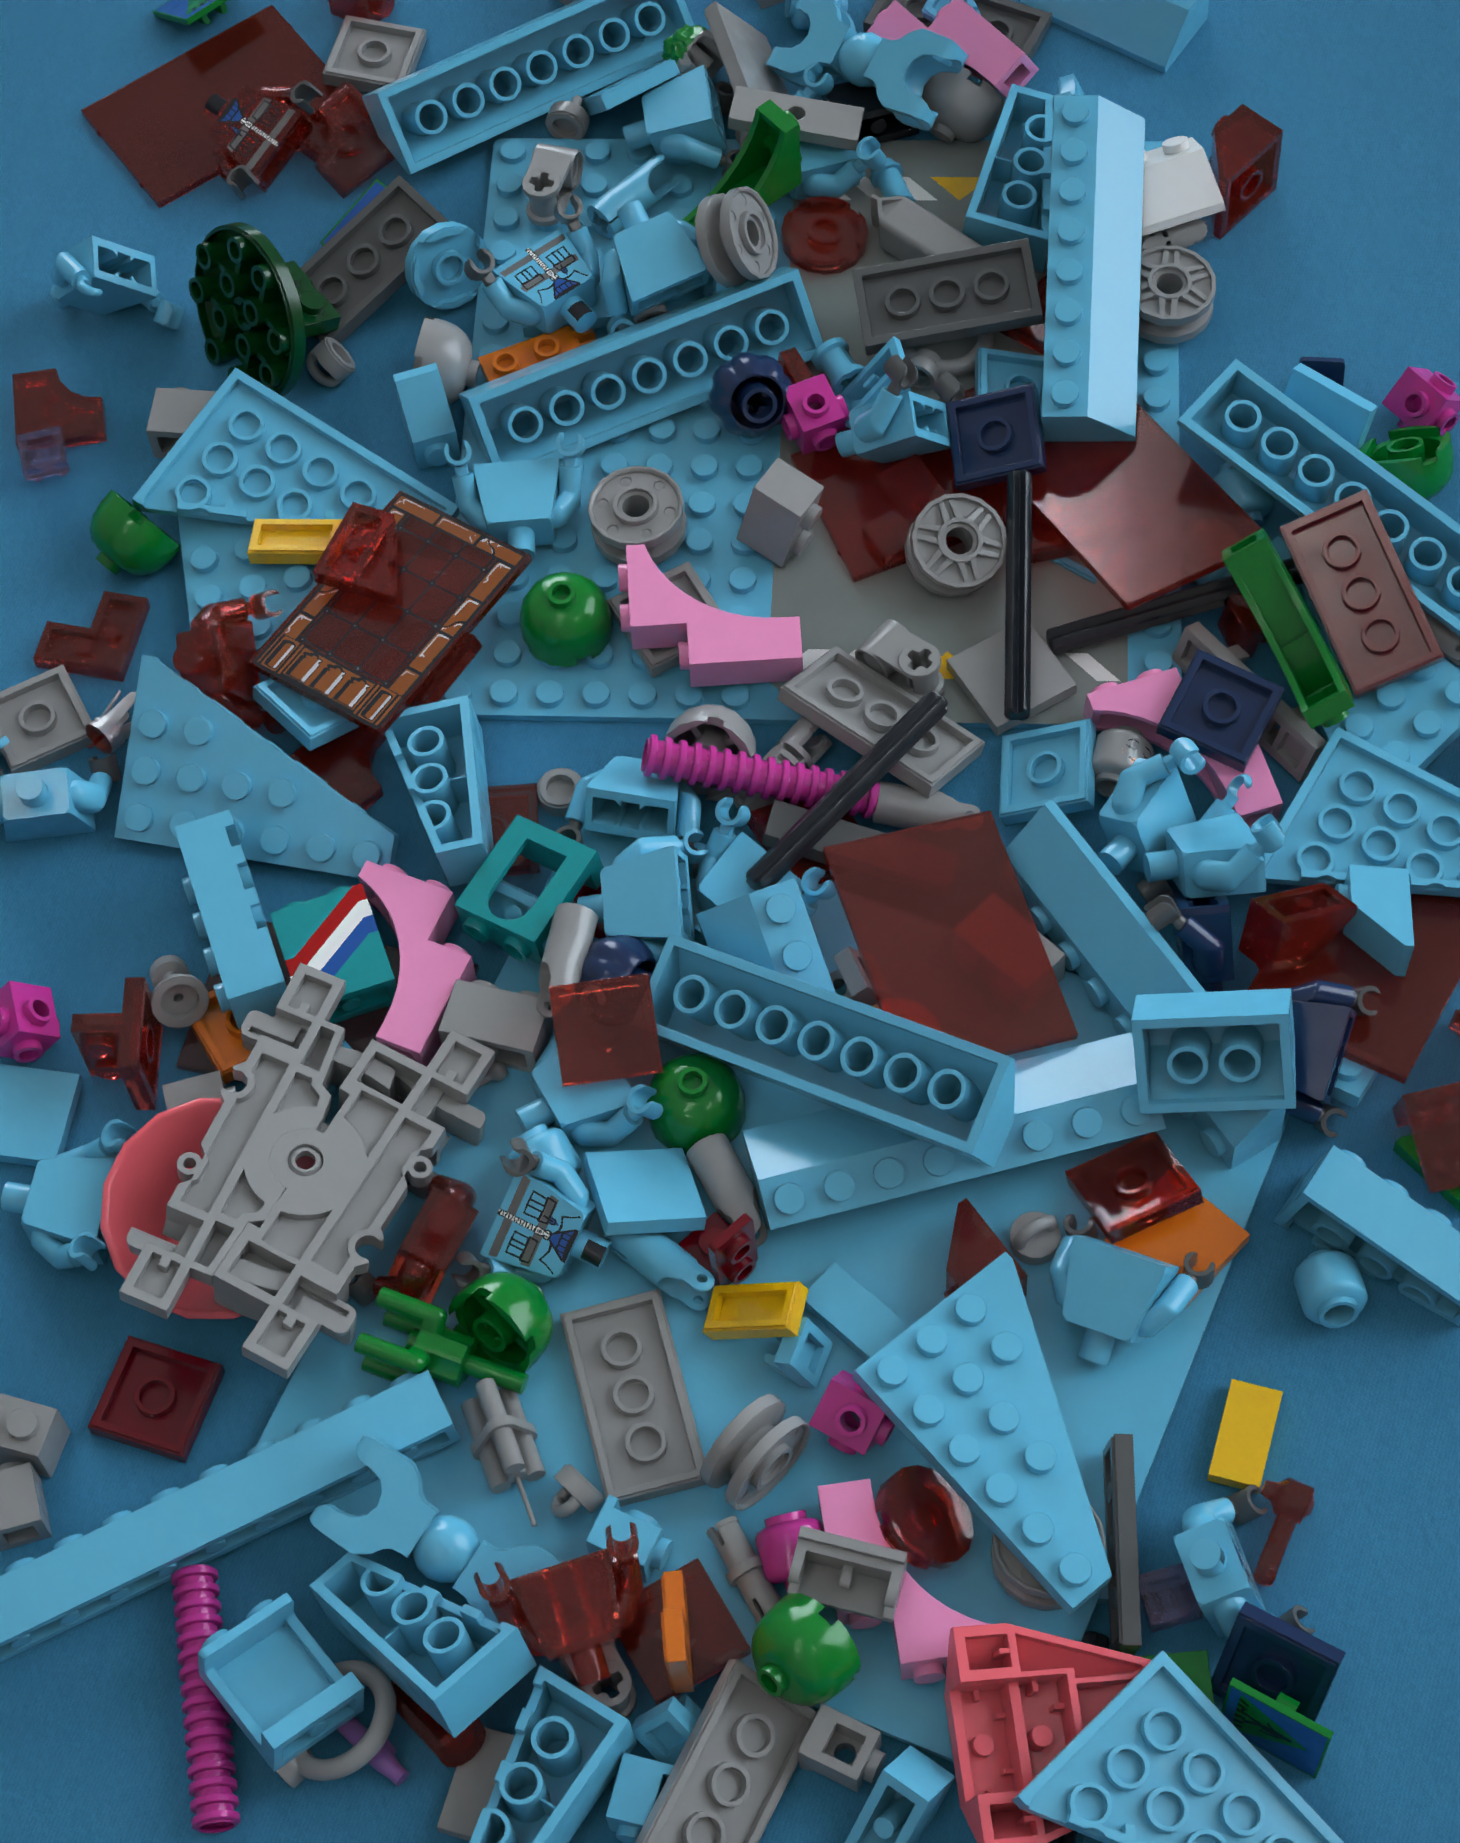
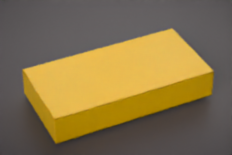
[247,519,347,565]
[702,1281,809,1340]
[1207,1379,1283,1494]

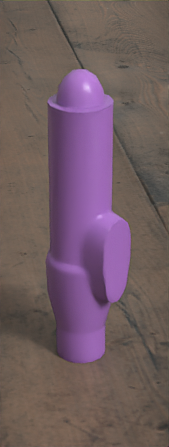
[336,1717,409,1786]

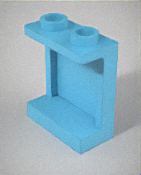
[198,1593,364,1772]

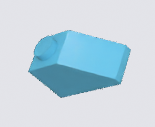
[393,363,461,470]
[1334,865,1415,977]
[845,1745,955,1843]

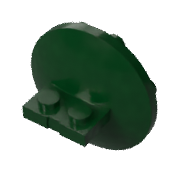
[189,222,341,396]

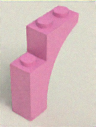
[867,0,1039,98]
[618,544,803,687]
[1083,667,1283,828]
[358,860,477,1067]
[817,1478,989,1684]

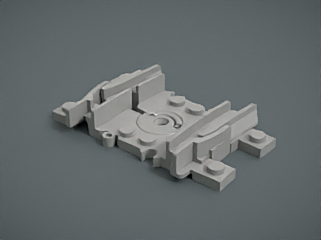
[119,962,495,1379]

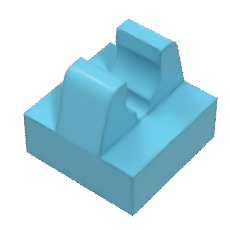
[764,1317,833,1388]
[632,1694,701,1765]

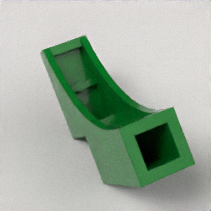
[682,99,802,295]
[1221,528,1355,729]

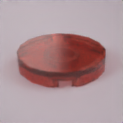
[781,196,868,275]
[875,1465,974,1570]

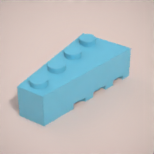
[962,84,1053,272]
[381,695,494,887]
[174,809,287,1029]
[1273,1145,1460,1326]
[309,1552,537,1738]
[469,1665,637,1843]

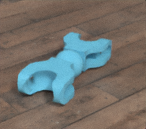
[766,0,968,131]
[309,1435,583,1657]

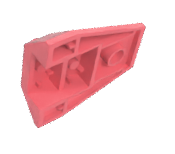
[944,1623,1151,1843]

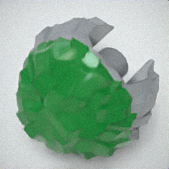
[662,24,724,79]

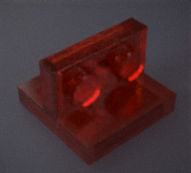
[71,977,163,1110]

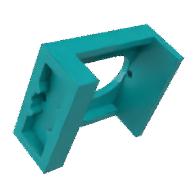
[454,814,604,964]

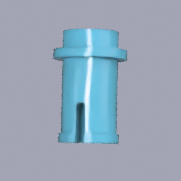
[870,158,915,202]

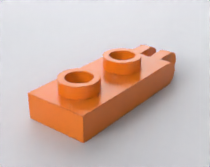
[478,326,597,383]

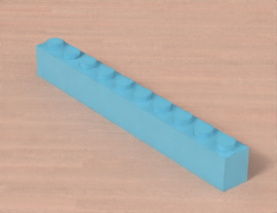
[0,1370,461,1663]

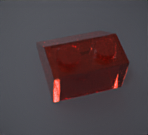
[1209,104,1283,239]

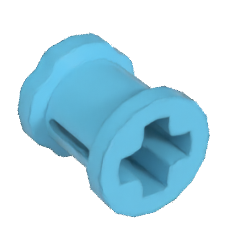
[811,337,864,396]

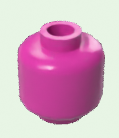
[755,1510,824,1591]

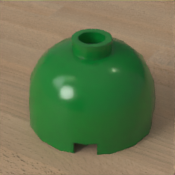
[1360,425,1454,501]
[90,489,181,576]
[519,572,613,667]
[646,1053,746,1156]
[448,1271,553,1373]
[751,1593,861,1706]

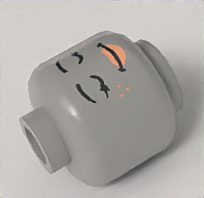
[1092,726,1155,798]

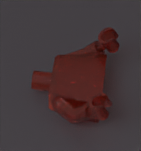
[173,589,287,735]
[473,1522,643,1687]

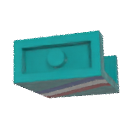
[269,883,397,1024]

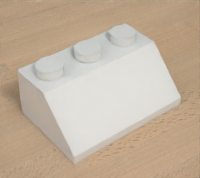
[1142,136,1226,236]

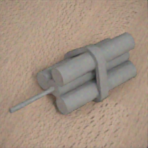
[461,1378,546,1527]

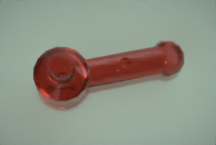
[1253,1477,1315,1586]

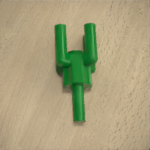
[354,1287,529,1394]

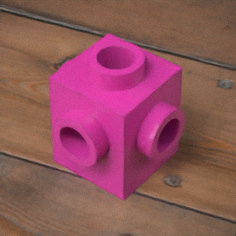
[1382,366,1460,436]
[782,373,849,455]
[0,981,61,1063]
[809,1370,895,1455]

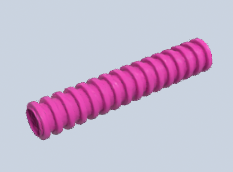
[641,734,880,819]
[171,1564,241,1833]

